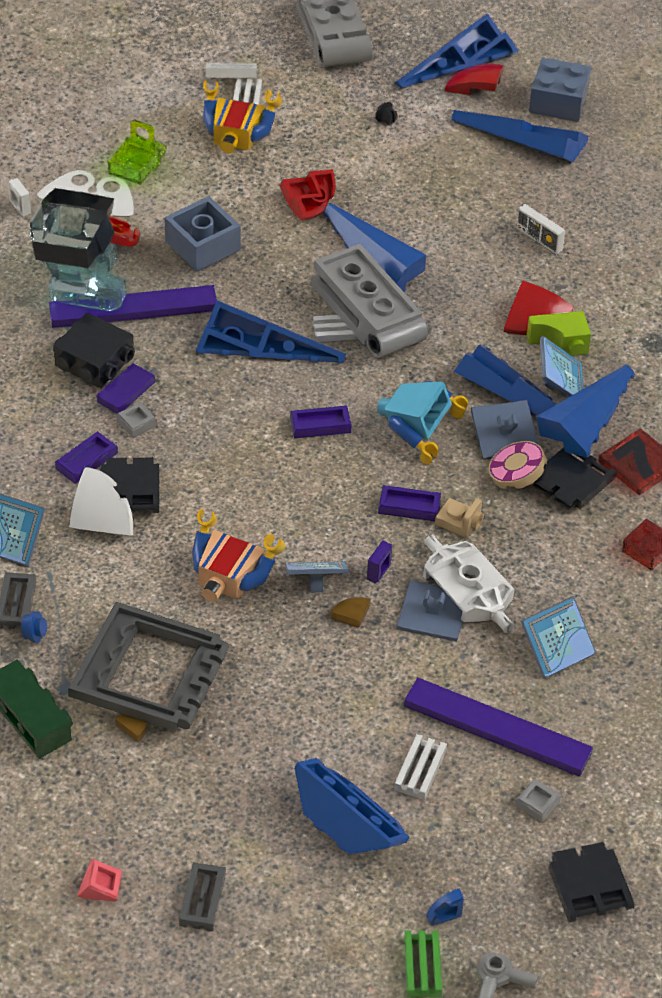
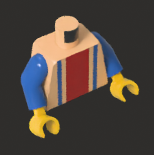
[192,509,285,602]

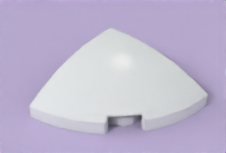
[69,467,133,535]

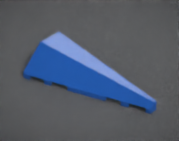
[394,13,519,88]
[453,344,557,415]
[536,365,635,458]

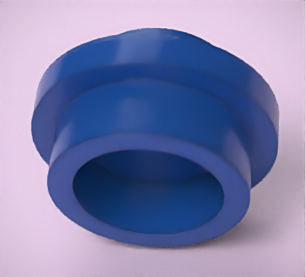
[21,611,47,643]

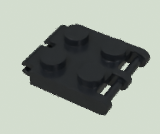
[533,447,617,511]
[100,457,160,514]
[549,842,634,923]

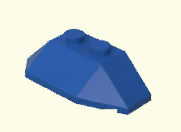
[294,758,410,854]

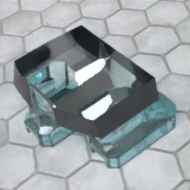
[30,188,127,311]

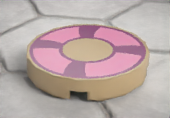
[488,441,547,489]

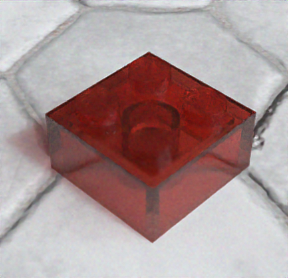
[622,518,662,571]

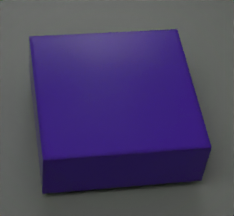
[367,540,392,584]

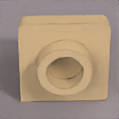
[435,498,484,538]

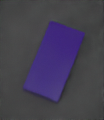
[96,363,155,414]
[290,405,352,439]
[55,431,118,484]
[378,485,441,521]

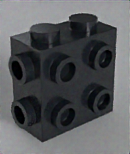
[53,312,135,388]

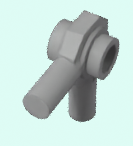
[477,952,538,998]

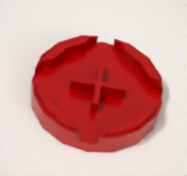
[86,215,141,246]

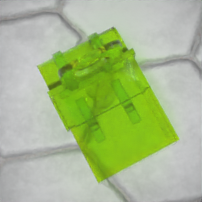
[108,120,167,185]

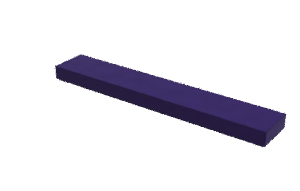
[49,285,217,328]
[404,677,593,777]

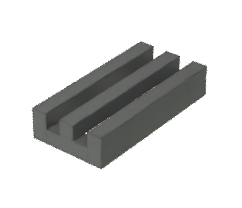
[0,572,37,629]
[179,862,226,931]

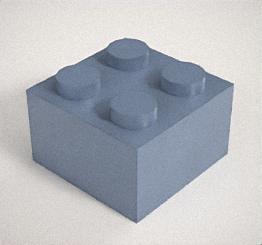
[529,57,592,122]
[164,196,241,272]

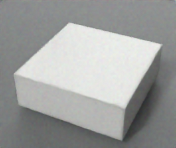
[8,178,31,216]

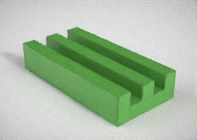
[404,930,442,998]

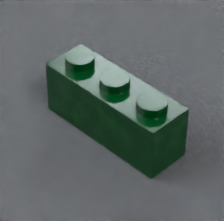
[0,659,73,759]

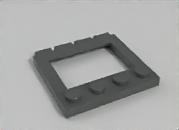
[68,602,229,731]

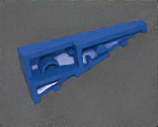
[452,110,589,162]
[324,203,426,292]
[195,300,346,363]

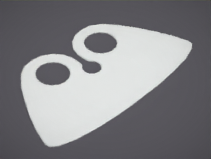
[37,170,134,216]

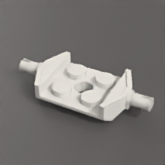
[423,535,515,633]

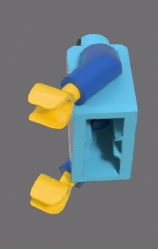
[377,381,468,465]

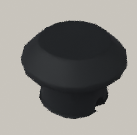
[375,102,398,125]

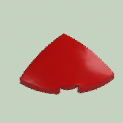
[445,64,504,96]
[279,169,336,221]
[504,281,574,335]

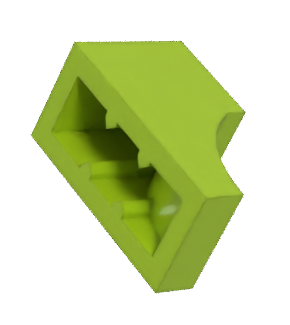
[527,311,591,356]

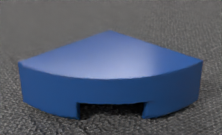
[426,888,464,926]

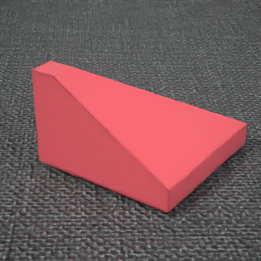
[77,859,122,901]

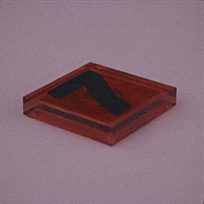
[598,428,662,495]

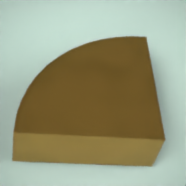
[331,597,371,628]
[115,714,147,742]

